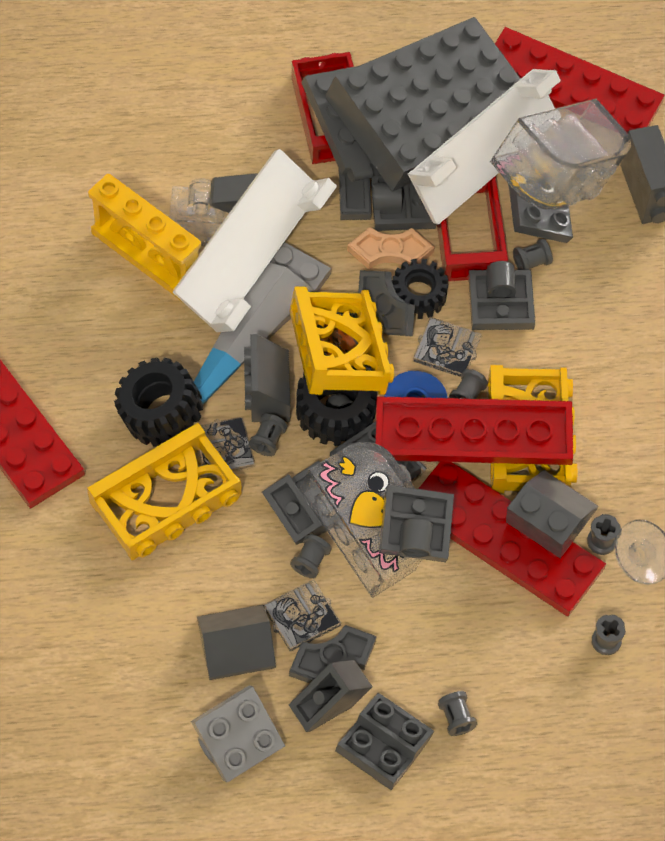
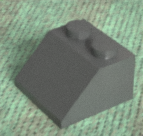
[506,470,598,559]

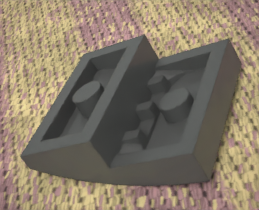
[262,460,351,545]

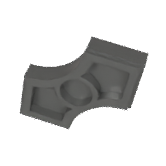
[358,270,415,336]
[289,625,377,684]

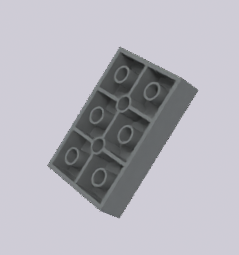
[325,17,521,192]

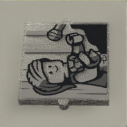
[413,317,482,377]
[197,416,256,478]
[263,579,341,652]

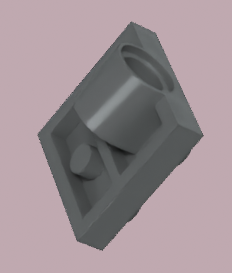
[371,174,436,231]
[508,174,573,243]
[468,261,535,330]
[379,485,454,563]

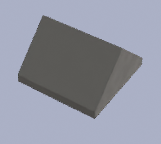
[197,604,276,680]

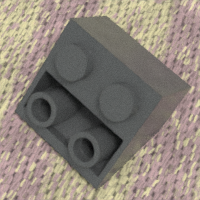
[244,334,290,422]

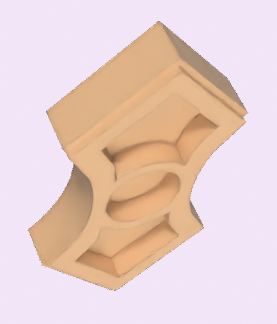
[347,227,435,269]

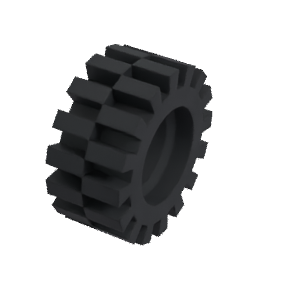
[392,259,448,319]

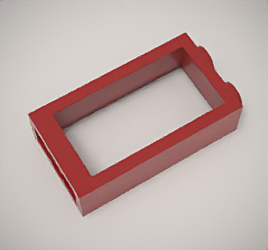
[291,52,354,164]
[437,176,508,281]

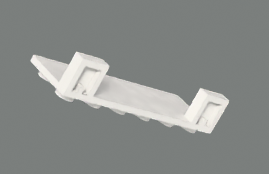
[408,69,561,224]
[173,149,337,332]

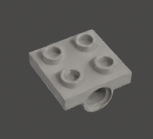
[191,685,285,782]

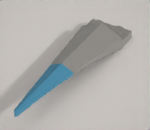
[194,242,331,404]

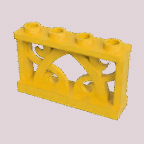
[88,174,201,300]
[289,286,394,395]
[488,365,578,494]
[87,423,242,561]

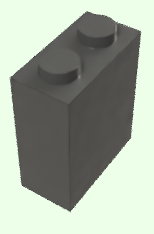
[620,125,665,224]

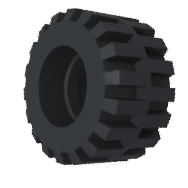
[114,358,203,447]
[296,366,377,446]

